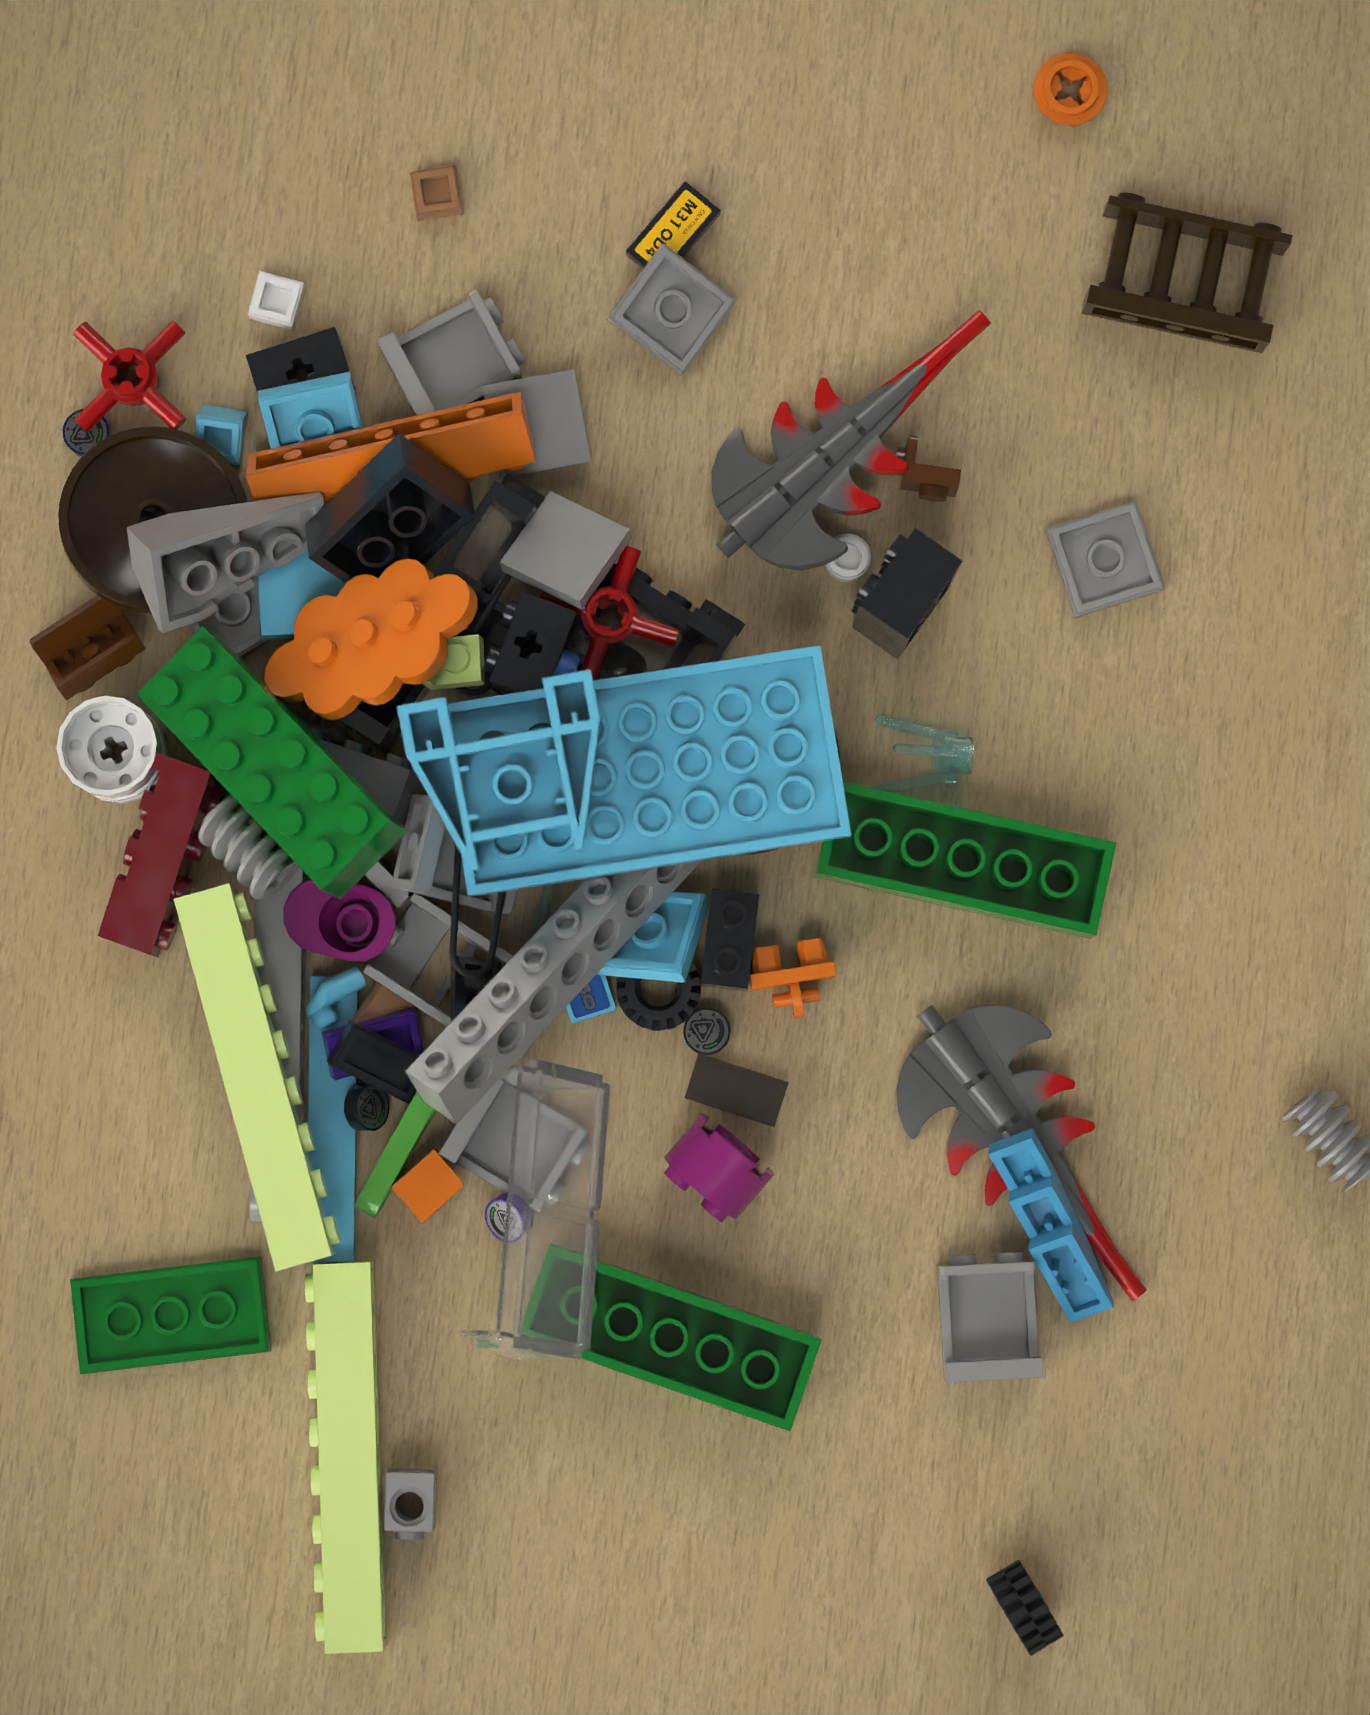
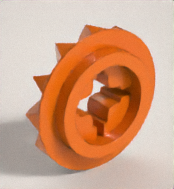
[1033,53,1108,128]

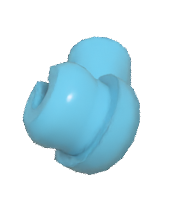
[306,966,366,1030]

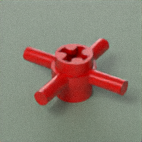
[73,320,186,433]
[540,546,679,681]

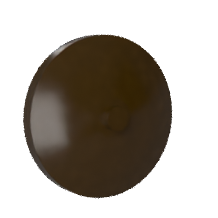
[58,426,247,614]

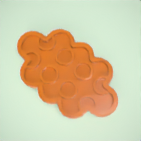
[264,559,477,720]

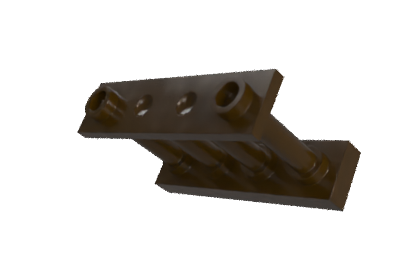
[1081,193,1293,353]

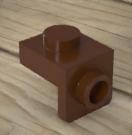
[895,435,961,502]

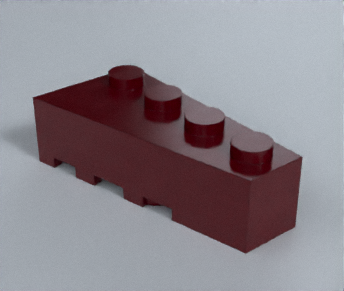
[97,753,226,958]

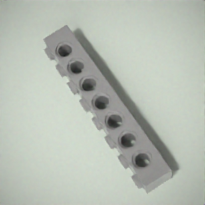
[405,860,702,1124]

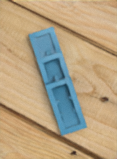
[989,1128,1114,1323]

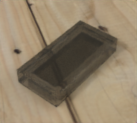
[684,1053,789,1127]

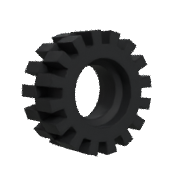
[616,962,701,1031]
[986,1560,1064,1656]

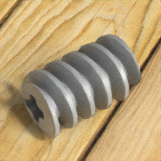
[198,795,299,900]
[1281,1088,1370,1193]

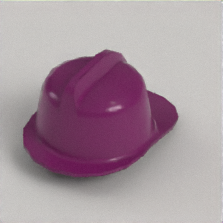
[283,880,396,961]

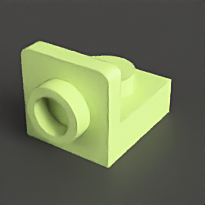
[422,634,486,690]

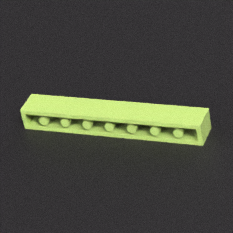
[174,883,341,1272]
[305,1261,387,1654]

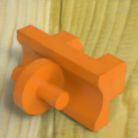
[749,938,837,1019]

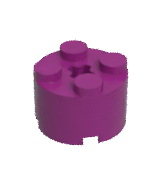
[664,1113,774,1222]

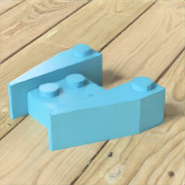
[397,669,600,871]

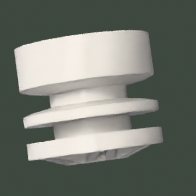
[57,696,169,804]

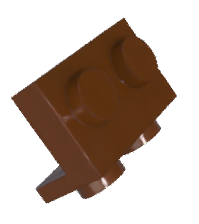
[29,595,146,701]

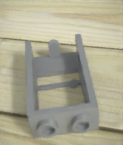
[363,893,535,1063]

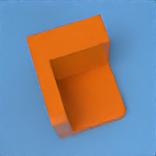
[391,1149,464,1223]

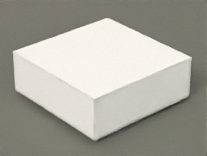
[247,271,306,330]

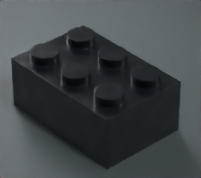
[305,433,475,583]
[851,528,963,659]

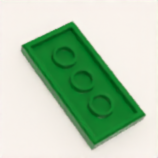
[70,1256,271,1375]

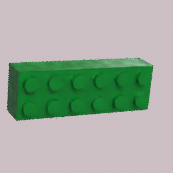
[137,626,407,899]
[815,782,1116,939]
[517,1243,822,1432]

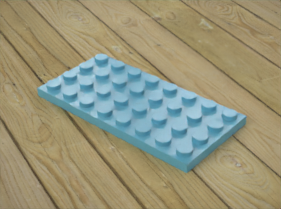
[449,645,851,897]

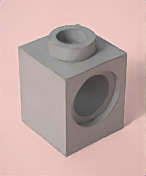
[384,1468,437,1540]

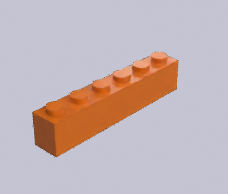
[246,392,536,506]

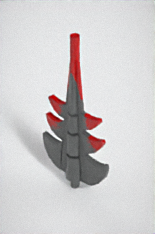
[711,310,991,571]
[896,1005,1147,1301]

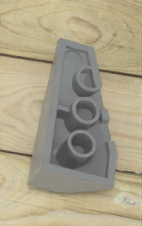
[127,492,324,633]

